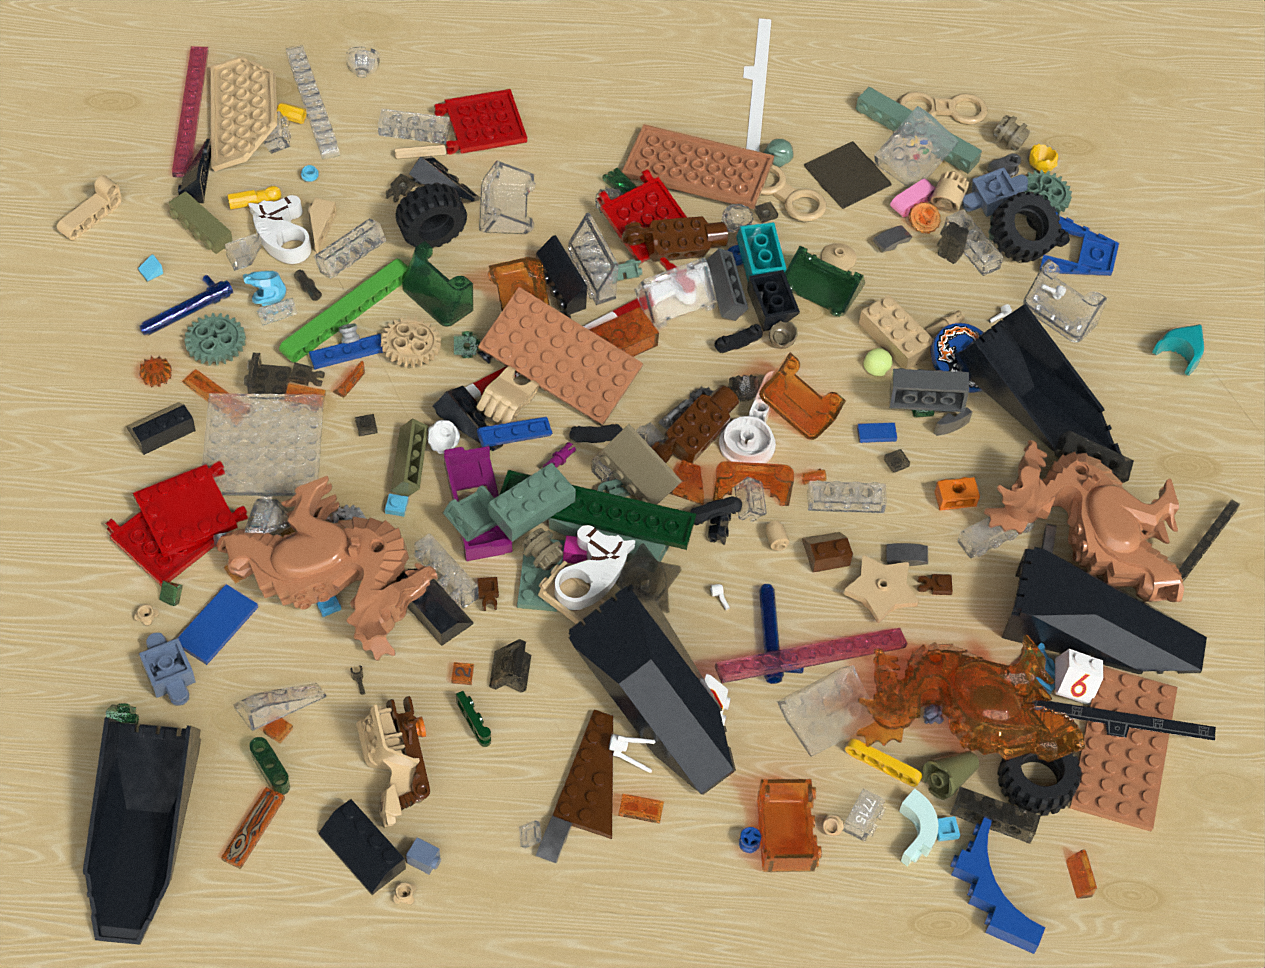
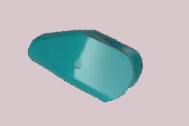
[1152,324,1204,376]

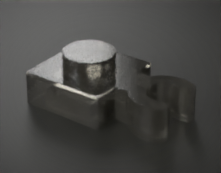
[386,174,415,203]
[290,362,325,387]

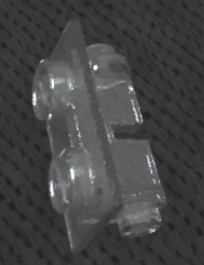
[257,298,297,325]

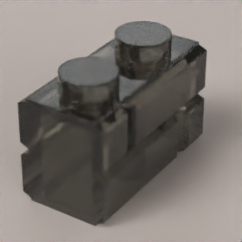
[937,222,969,264]

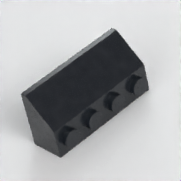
[534,235,587,316]
[396,569,474,646]
[318,799,406,895]

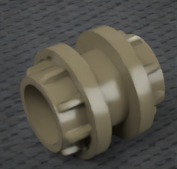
[993,115,1030,150]
[522,528,563,570]

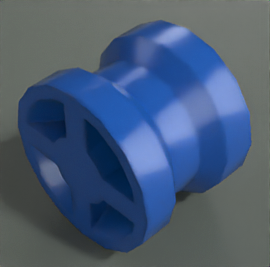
[739,827,761,853]

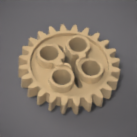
[381,316,441,368]

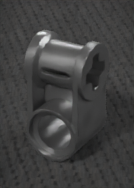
[987,153,1021,177]

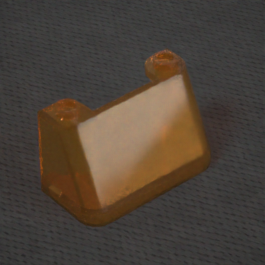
[488,257,550,311]
[759,352,846,440]
[713,461,794,506]

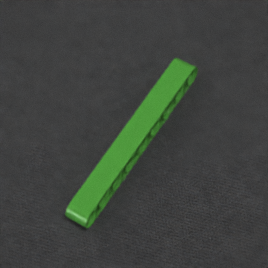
[279,259,413,363]

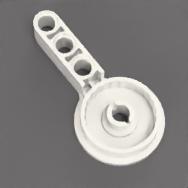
[719,371,781,468]

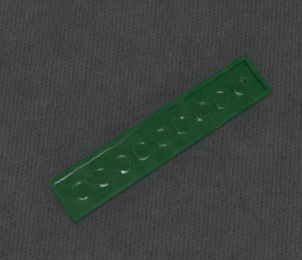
[499,470,696,550]

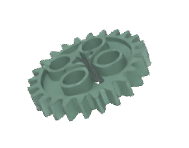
[1024,170,1072,215]
[184,313,246,366]

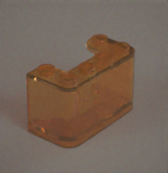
[757,779,822,872]

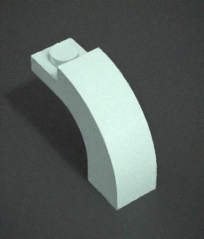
[899,789,938,866]

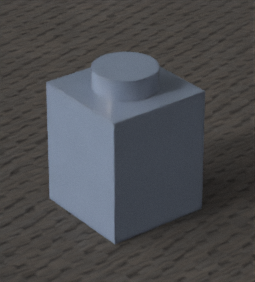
[406,837,441,875]

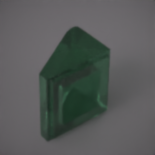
[159,580,183,606]

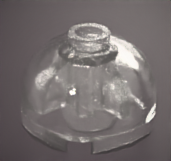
[346,47,380,78]

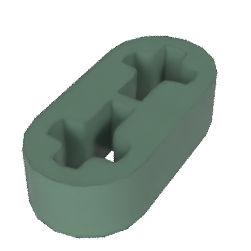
[598,479,630,497]

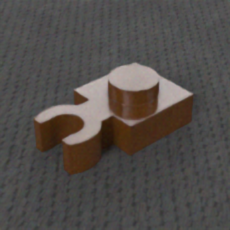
[917,574,953,595]
[477,577,499,611]

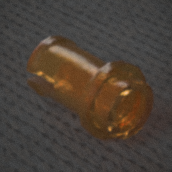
[801,468,827,485]

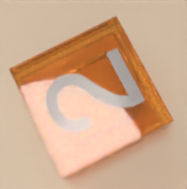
[451,662,474,685]

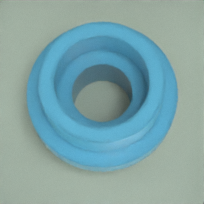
[301,165,319,182]

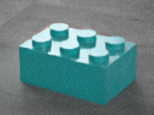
[736,222,787,281]

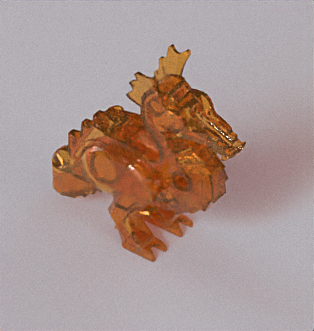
[856,635,1085,762]

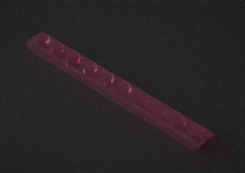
[172,46,209,178]
[715,628,908,684]

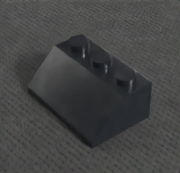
[747,270,800,331]
[127,402,196,455]

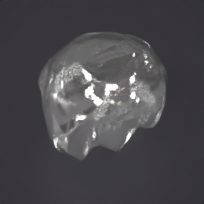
[721,204,754,233]

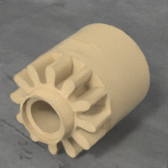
[931,171,969,213]

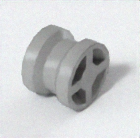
[339,323,360,343]

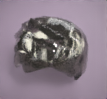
[728,374,759,402]

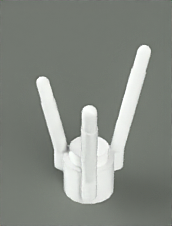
[609,734,655,773]

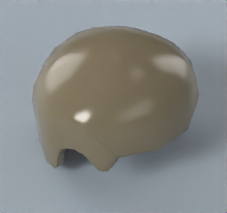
[769,321,798,349]

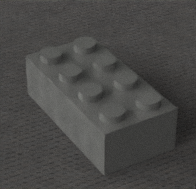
[889,368,969,412]

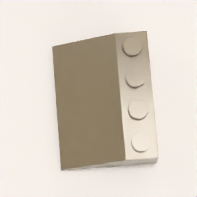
[598,424,682,505]

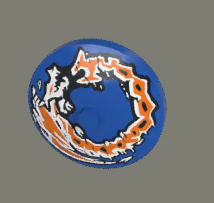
[931,323,984,393]

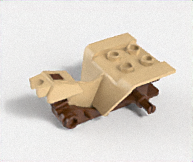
[356,696,430,828]

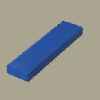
[309,334,383,370]
[477,417,553,447]

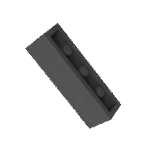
[706,248,749,321]

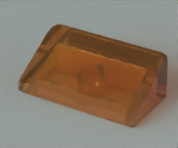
[333,361,365,398]
[1066,849,1097,899]

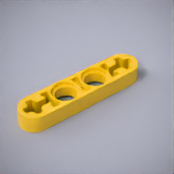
[845,739,922,787]

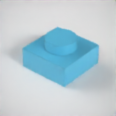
[385,494,409,517]
[937,816,960,842]

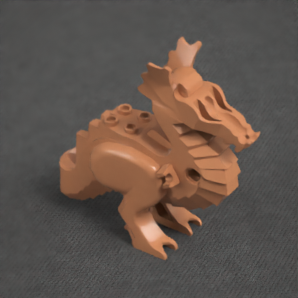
[984,440,1184,602]
[216,476,438,661]

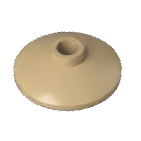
[821,243,856,272]

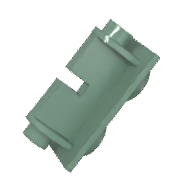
[604,259,643,283]

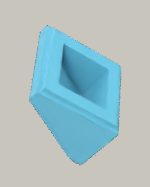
[138,254,163,282]

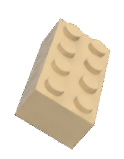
[859,295,934,369]

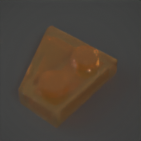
[669,460,705,505]

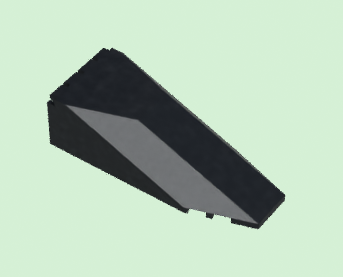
[955,303,1125,473]
[1002,547,1207,674]
[568,584,736,795]
[83,717,201,945]

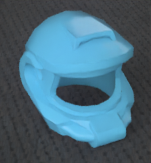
[242,271,286,306]

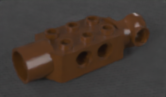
[621,216,728,262]
[651,385,739,464]

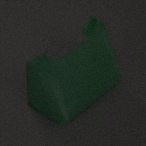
[402,241,474,327]
[785,246,866,318]

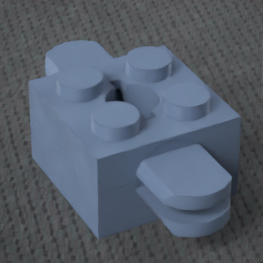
[963,167,1028,217]
[139,633,196,706]

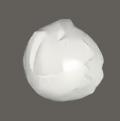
[428,420,460,454]

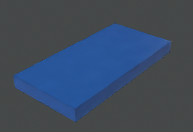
[178,584,258,665]

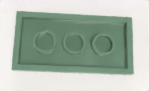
[517,537,565,612]

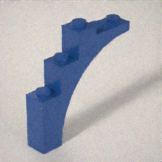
[950,817,1045,954]

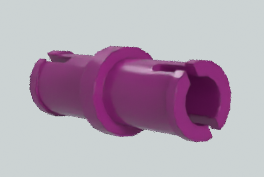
[542,442,576,468]

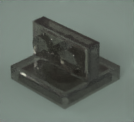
[489,639,532,693]

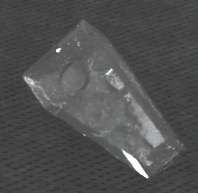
[245,496,290,533]
[233,683,326,731]

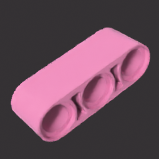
[890,178,936,217]

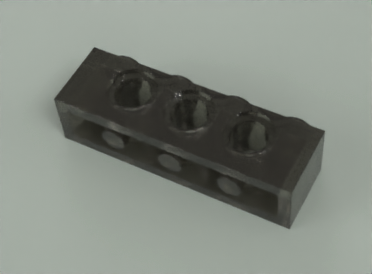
[1054,431,1134,483]
[950,786,1041,844]

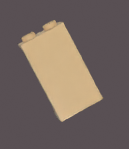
[538,561,617,625]

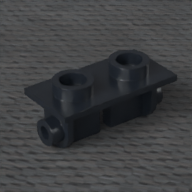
[708,513,731,545]

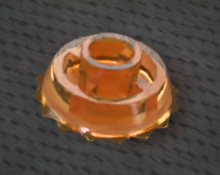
[908,202,941,234]

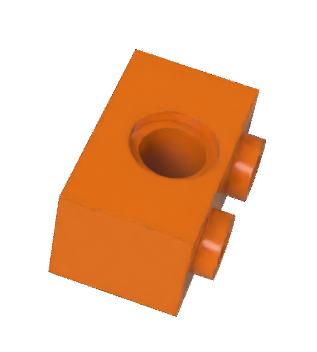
[934,477,980,511]

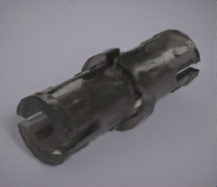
[294,269,322,301]

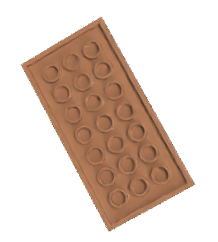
[622,124,774,209]
[478,287,643,426]
[1069,666,1178,832]

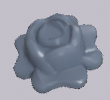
[923,704,944,724]

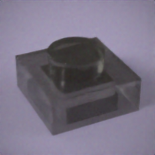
[754,201,778,223]
[355,414,378,437]
[884,449,910,473]

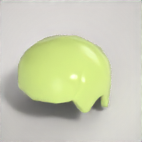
[863,348,893,376]

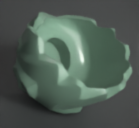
[764,139,794,167]

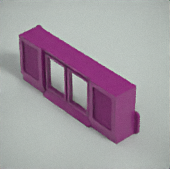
[444,446,513,561]

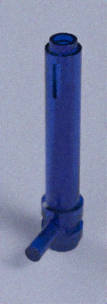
[139,275,233,336]
[759,584,804,684]

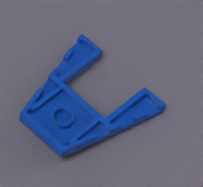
[1039,211,1119,276]

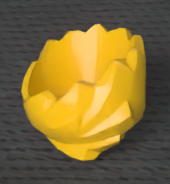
[1029,144,1058,174]

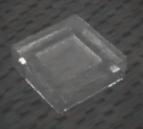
[519,820,541,848]

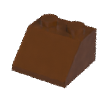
[802,532,853,573]

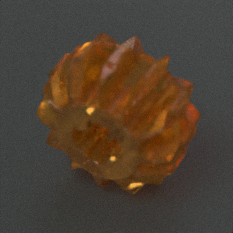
[139,356,172,387]

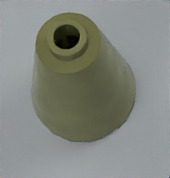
[922,751,979,800]

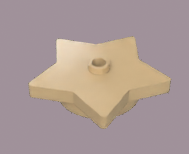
[844,555,919,623]

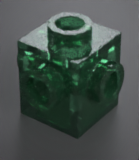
[454,331,480,358]
[106,703,139,726]

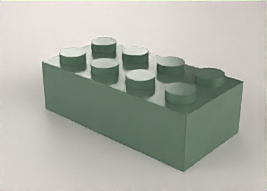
[489,463,576,542]

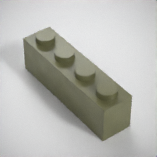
[169,191,233,254]
[391,418,428,497]

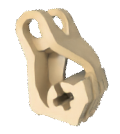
[476,366,539,424]

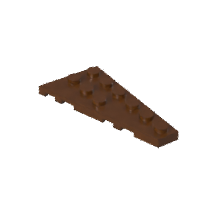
[552,709,613,839]

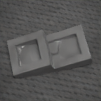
[872,225,912,252]
[934,407,973,436]
[887,543,928,566]
[536,816,573,863]

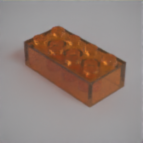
[589,307,659,357]

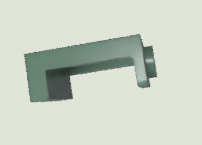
[443,485,497,542]

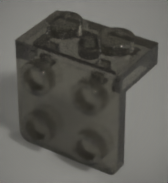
[244,352,292,399]

